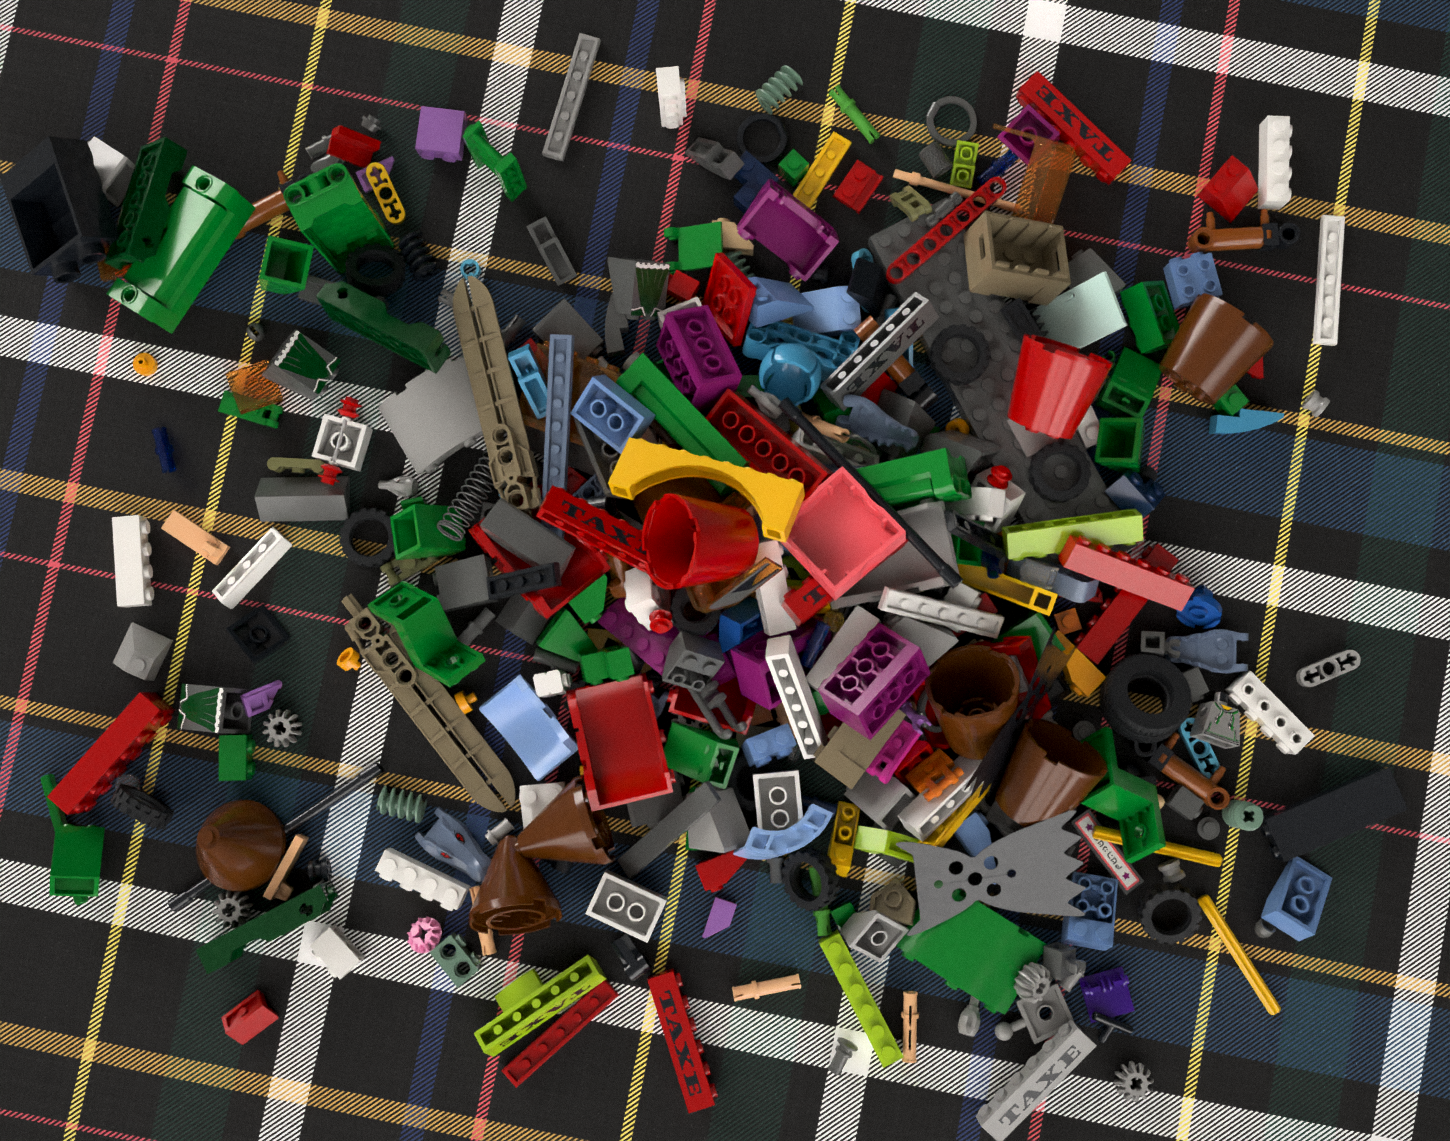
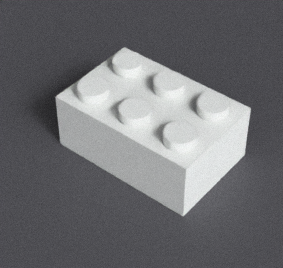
[753,770,803,831]
[585,869,667,943]

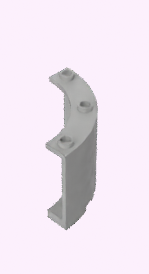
[378,347,525,475]
[831,498,959,609]

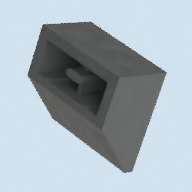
[662,631,725,692]

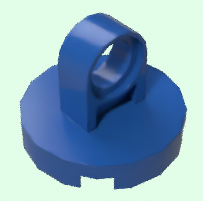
[1176,585,1222,629]

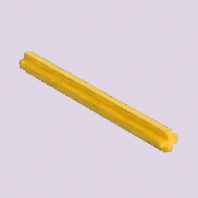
[1092,825,1223,867]
[1197,894,1281,1015]

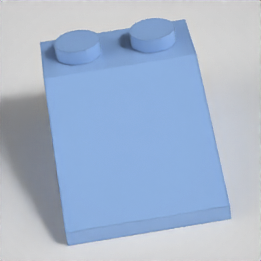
[793,286,861,337]

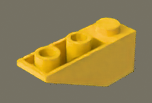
[827,801,860,877]

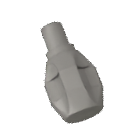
[747,385,783,419]
[378,476,419,497]
[958,996,981,1037]

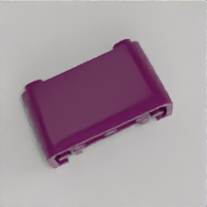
[737,178,839,282]

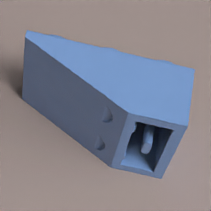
[1061,871,1118,951]

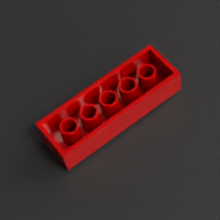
[706,388,834,501]
[47,692,175,815]

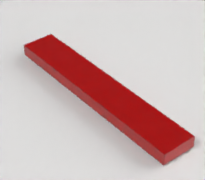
[501,980,619,1088]

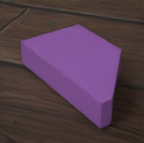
[356,156,394,193]
[240,680,282,717]
[702,897,737,938]

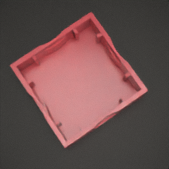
[780,466,906,601]

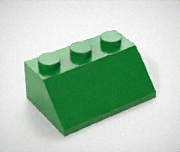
[1120,281,1180,354]
[568,573,607,624]

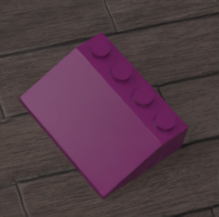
[598,596,709,675]

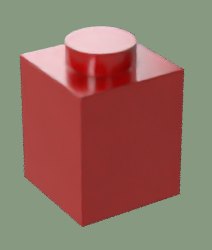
[667,270,700,302]

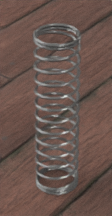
[437,438,513,541]

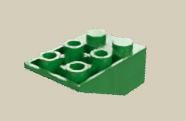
[1095,347,1161,418]
[663,721,739,789]

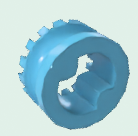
[460,259,481,280]

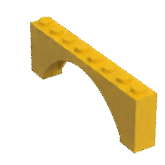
[608,437,805,543]
[957,564,1058,616]

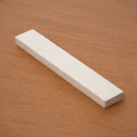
[1313,215,1345,346]
[878,586,1004,639]

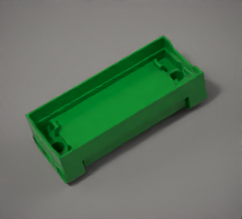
[284,163,396,275]
[106,165,256,334]
[616,353,751,497]
[856,448,972,511]

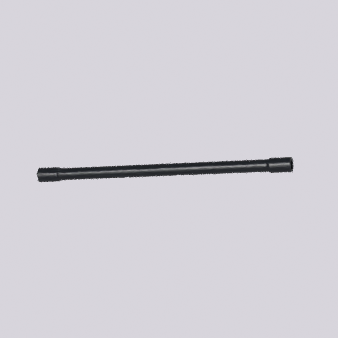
[778,397,963,589]
[168,761,384,912]

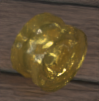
[823,610,844,632]

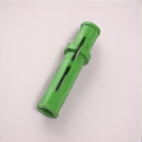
[829,85,881,144]
[808,867,832,936]

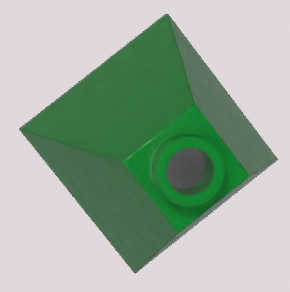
[536,607,598,662]

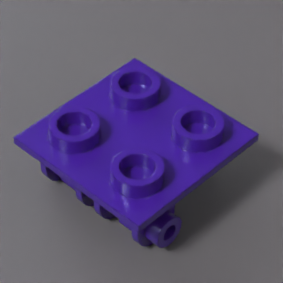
[1079,966,1135,1023]

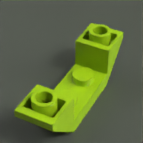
[853,826,919,863]

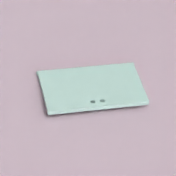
[1033,271,1127,349]

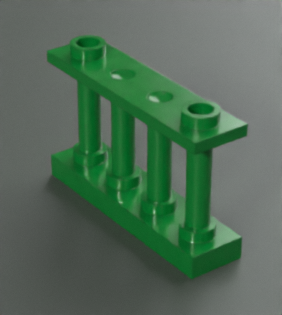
[462,120,527,202]

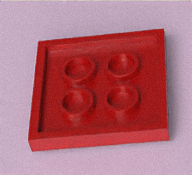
[702,253,757,346]

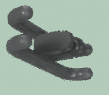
[687,680,747,740]

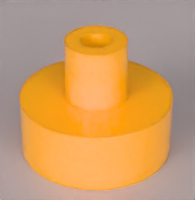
[133,353,158,376]
[946,418,969,434]
[337,647,361,671]
[454,691,478,714]

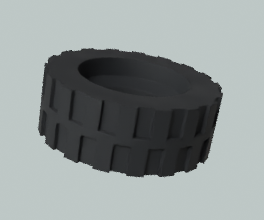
[669,584,722,636]

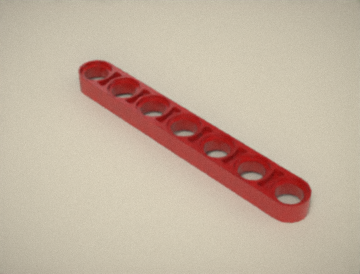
[886,177,1007,284]

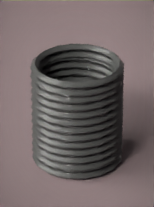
[919,142,953,178]

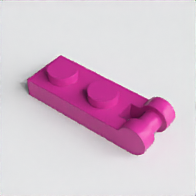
[866,719,921,784]

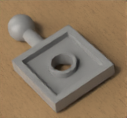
[995,982,1074,1044]

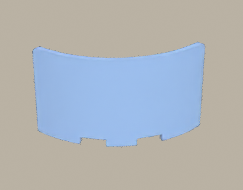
[479,674,578,781]
[733,804,833,860]

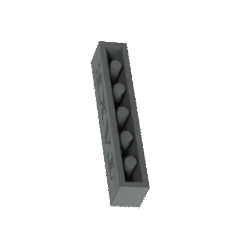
[820,292,939,412]

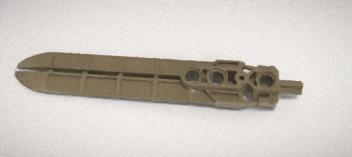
[453,276,543,518]
[341,593,515,813]

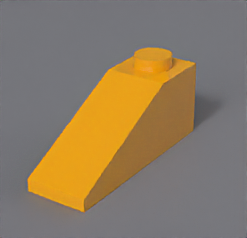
[1055,630,1106,697]

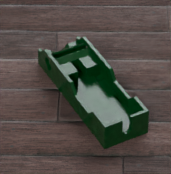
[104,137,188,271]
[316,281,451,374]
[195,880,339,974]

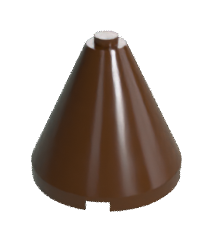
[515,774,615,865]
[196,800,286,891]
[469,835,562,935]

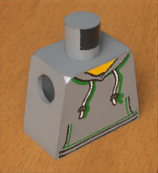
[1190,692,1240,749]

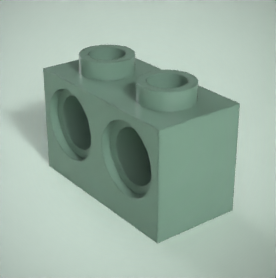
[429,932,482,988]

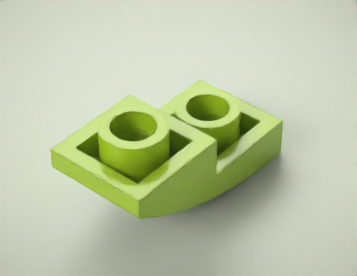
[950,140,979,188]
[495,969,544,1013]

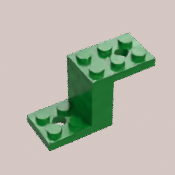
[368,580,485,687]
[1080,726,1166,864]

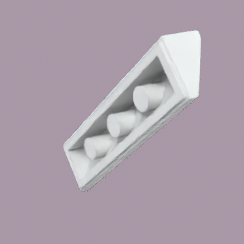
[212,527,292,609]

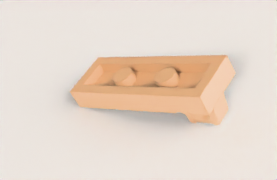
[161,510,230,565]
[263,833,309,901]

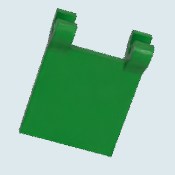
[664,221,723,275]

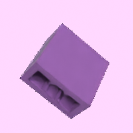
[415,106,468,162]

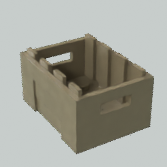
[963,211,1071,306]
[811,709,906,790]

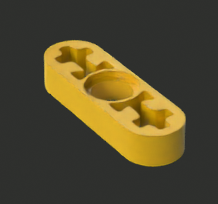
[366,162,406,224]

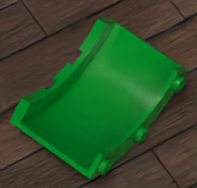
[896,880,1047,1015]

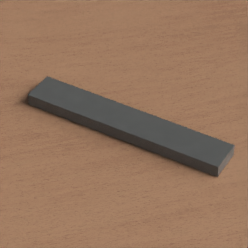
[617,781,722,879]

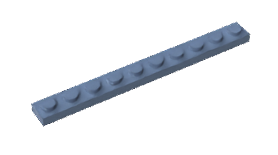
[541,334,575,539]

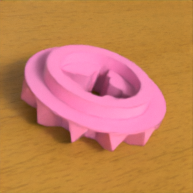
[407,916,442,953]

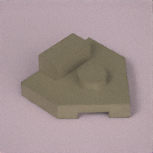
[869,877,917,925]

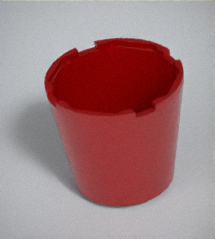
[1007,334,1113,439]
[642,493,759,589]

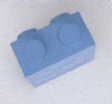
[1163,251,1223,310]
[741,723,797,768]

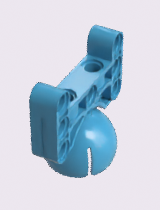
[742,321,860,405]

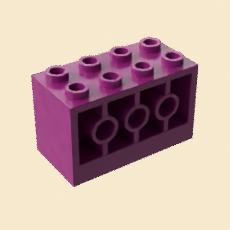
[656,305,742,413]
[730,615,833,710]
[818,623,931,740]

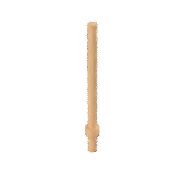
[893,169,1020,213]

